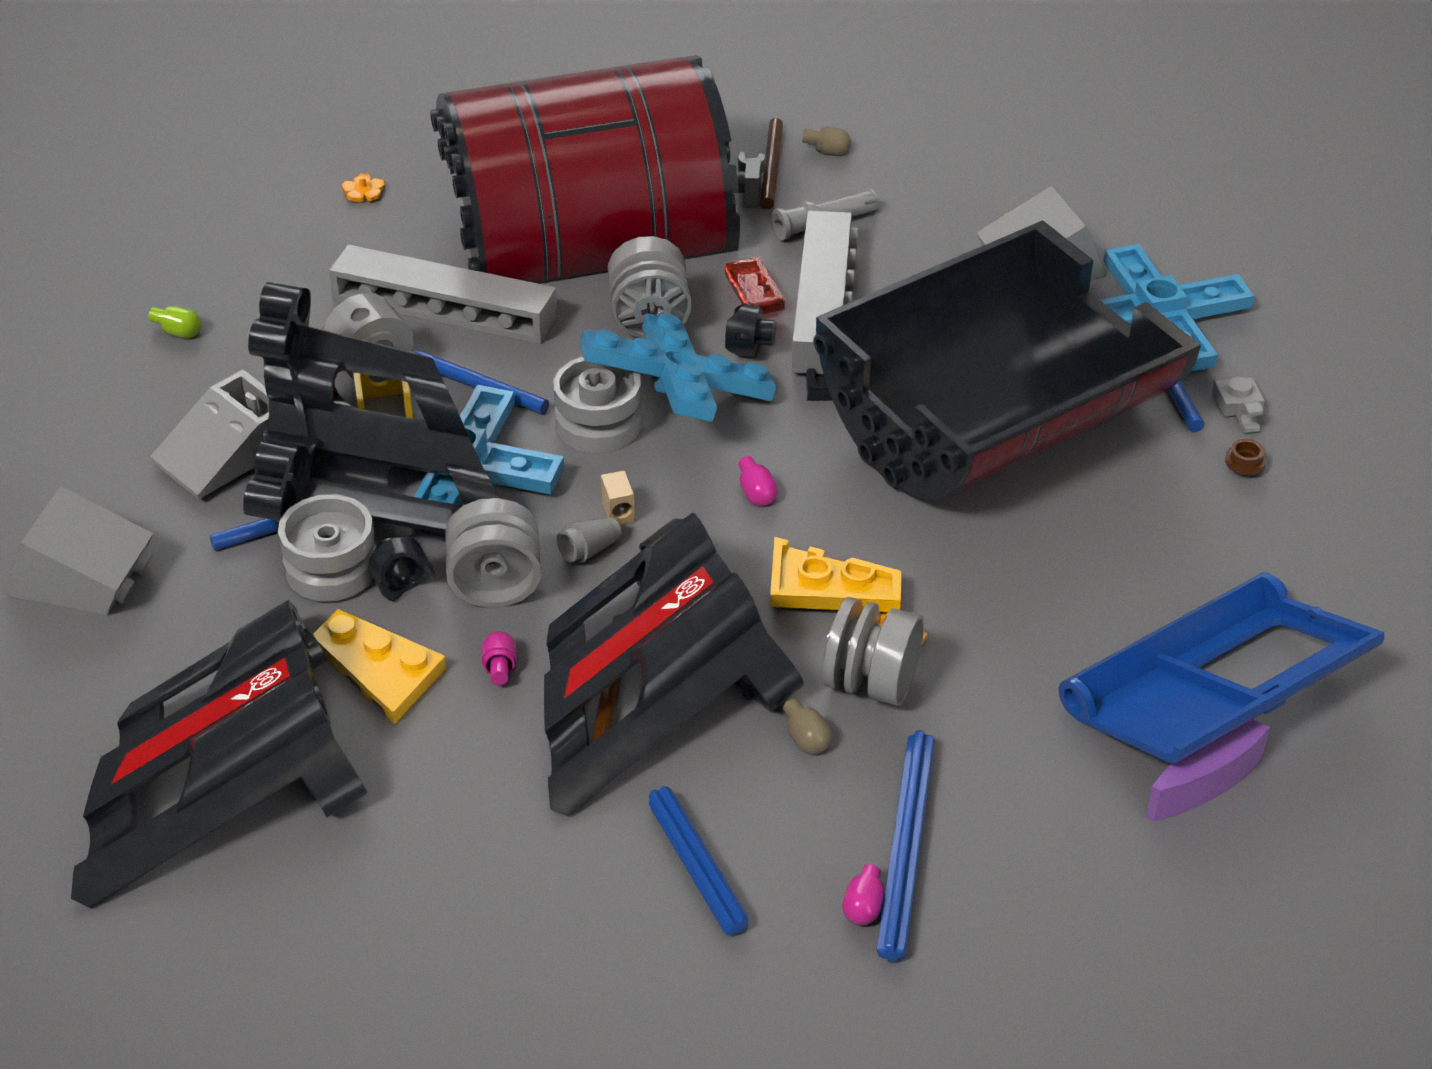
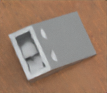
[150,369,269,499]

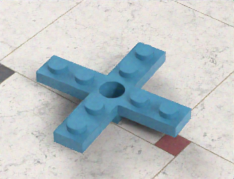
[1100,244,1255,372]
[579,313,777,422]
[414,385,564,505]

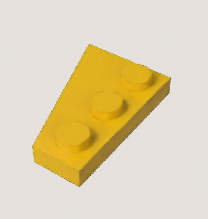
[770,537,901,612]

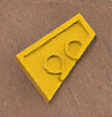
[313,609,446,725]

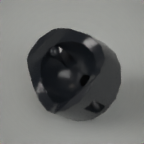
[725,304,776,357]
[368,537,434,601]

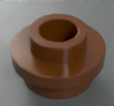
[1225,439,1267,476]

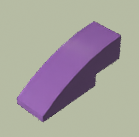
[1146,719,1270,821]

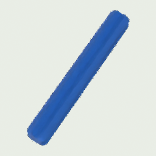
[649,786,748,936]

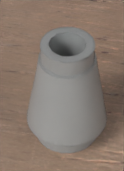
[557,517,622,563]

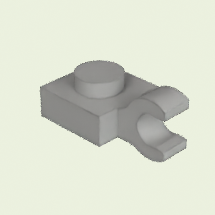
[1213,377,1265,433]

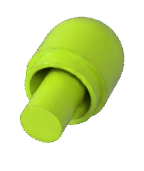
[148,305,201,339]

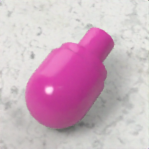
[738,456,778,507]
[481,631,517,685]
[842,864,885,925]

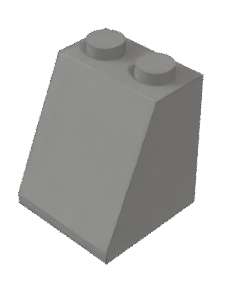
[976,185,1106,281]
[4,486,153,616]

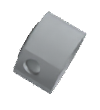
[323,293,414,382]

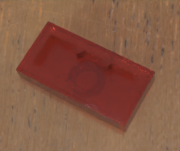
[725,256,785,314]

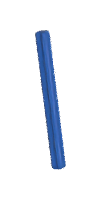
[877,730,935,963]

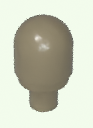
[802,126,851,156]
[783,698,832,754]

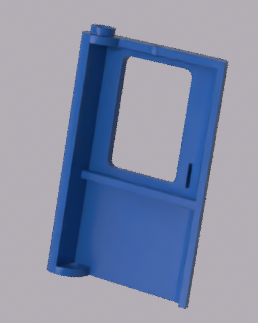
[1058,572,1385,764]

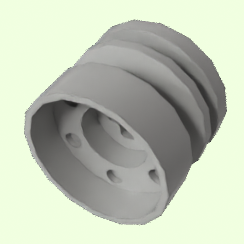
[608,236,691,339]
[822,596,924,706]

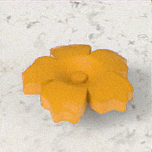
[341,173,385,202]

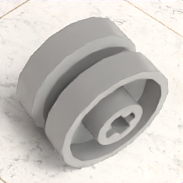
[553,357,642,453]
[278,494,376,602]
[445,498,541,608]

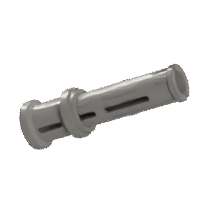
[771,189,879,241]

